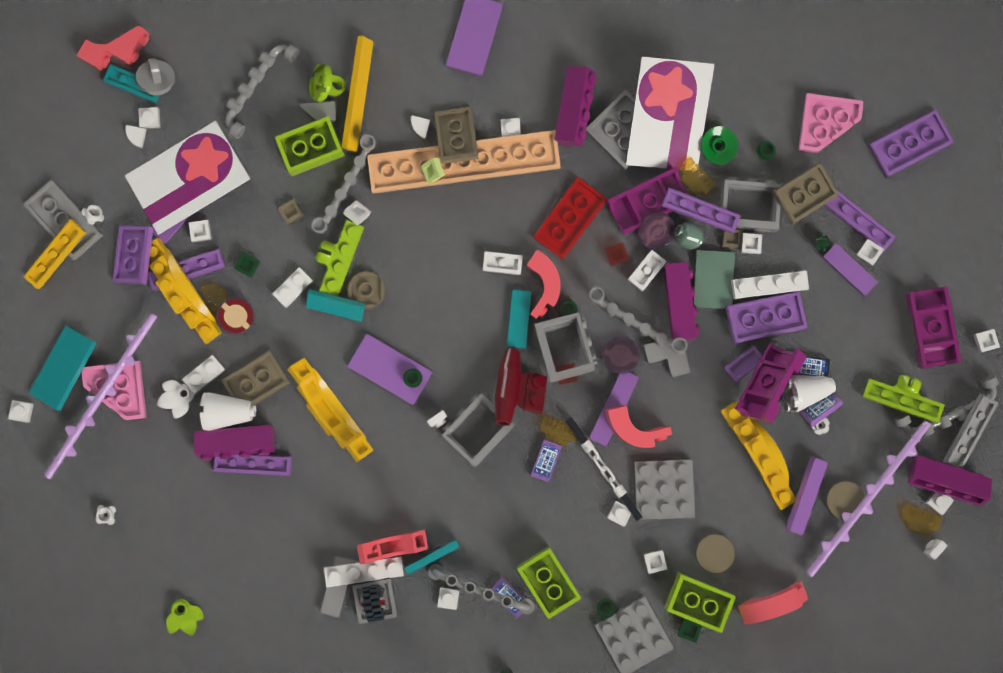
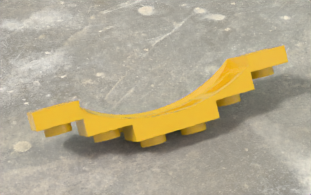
[149,238,222,344]
[287,358,373,462]
[720,401,796,510]

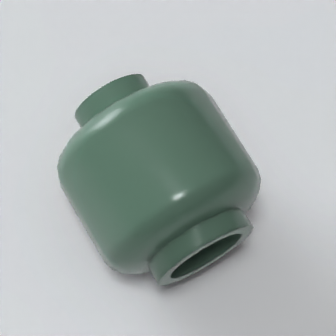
[674,222,704,250]

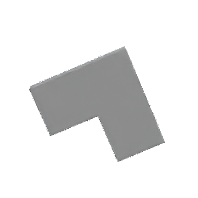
[643,338,691,378]

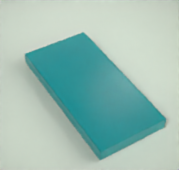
[29,326,97,411]

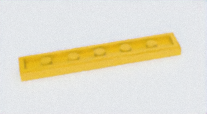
[341,36,374,152]

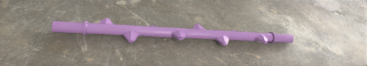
[44,313,157,479]
[806,420,931,577]

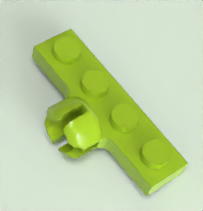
[315,220,364,296]
[862,375,945,424]

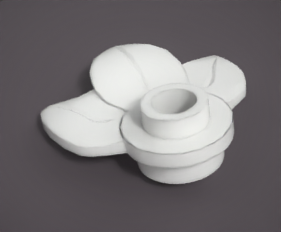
[157,380,194,418]

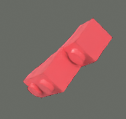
[76,26,149,72]

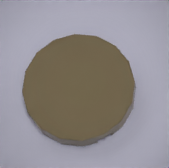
[347,271,386,309]
[825,481,865,519]
[695,534,735,573]

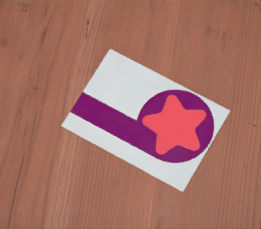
[626,57,714,171]
[125,121,250,235]

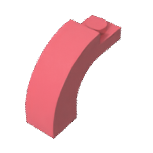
[526,250,560,320]
[604,405,672,448]
[357,530,428,565]
[738,581,809,624]

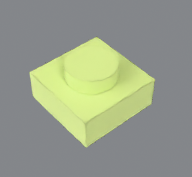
[421,157,445,184]

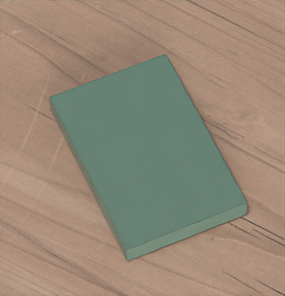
[693,250,735,309]

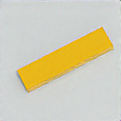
[23,219,87,289]

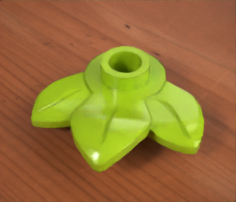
[166,599,204,636]

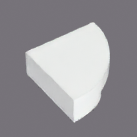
[411,115,430,139]
[126,125,146,148]

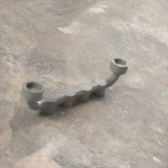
[225,45,299,139]
[311,134,376,234]
[589,287,688,354]
[894,376,999,436]
[428,563,535,614]

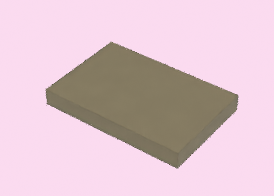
[434,107,479,164]
[772,162,839,225]
[221,350,291,405]

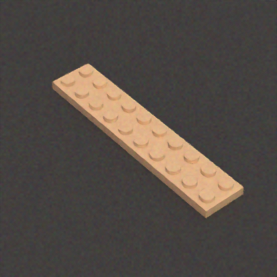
[367,130,561,194]

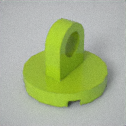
[309,63,346,102]

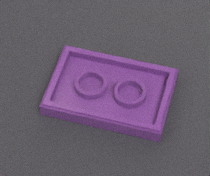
[112,225,153,285]

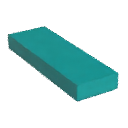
[102,64,159,103]
[306,289,365,322]
[507,290,531,349]
[405,539,460,574]

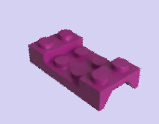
[606,167,689,236]
[905,286,962,369]
[735,343,807,424]

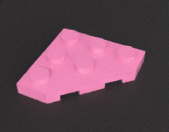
[798,93,864,153]
[82,361,147,420]

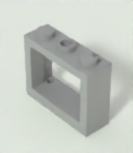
[720,177,782,233]
[534,312,597,383]
[442,393,515,467]

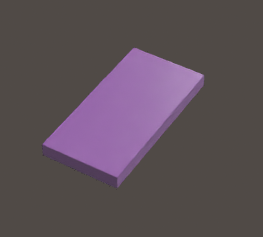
[446,0,503,77]
[868,109,954,178]
[725,291,808,344]
[347,334,433,405]

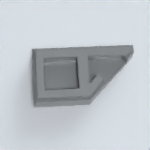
[300,101,337,122]

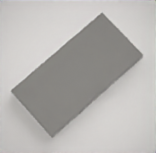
[23,179,103,261]

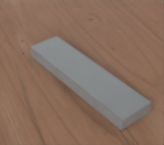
[943,394,998,468]

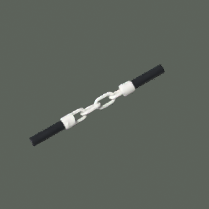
[565,417,643,521]

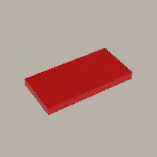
[532,176,608,260]

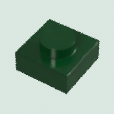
[234,252,261,279]
[677,618,702,643]

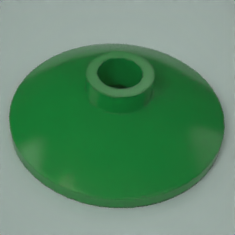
[701,126,738,165]

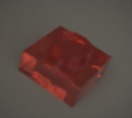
[604,242,629,267]
[555,363,578,385]

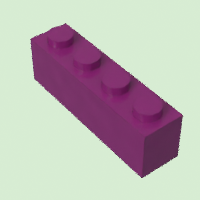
[555,66,596,146]
[663,262,700,342]
[194,425,276,461]
[907,456,992,507]

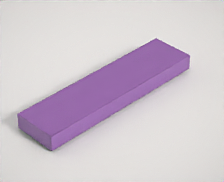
[661,188,741,234]
[824,189,896,252]
[147,249,226,291]
[589,372,639,447]
[213,454,292,476]
[785,456,828,535]

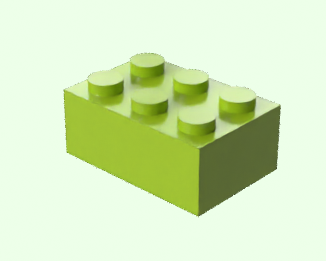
[275,116,345,176]
[517,546,581,619]
[664,572,736,633]

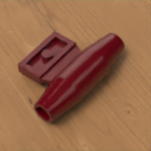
[494,348,548,426]

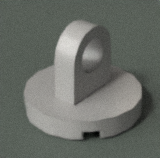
[136,58,175,95]

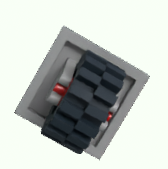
[352,578,398,624]

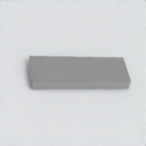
[320,555,355,618]

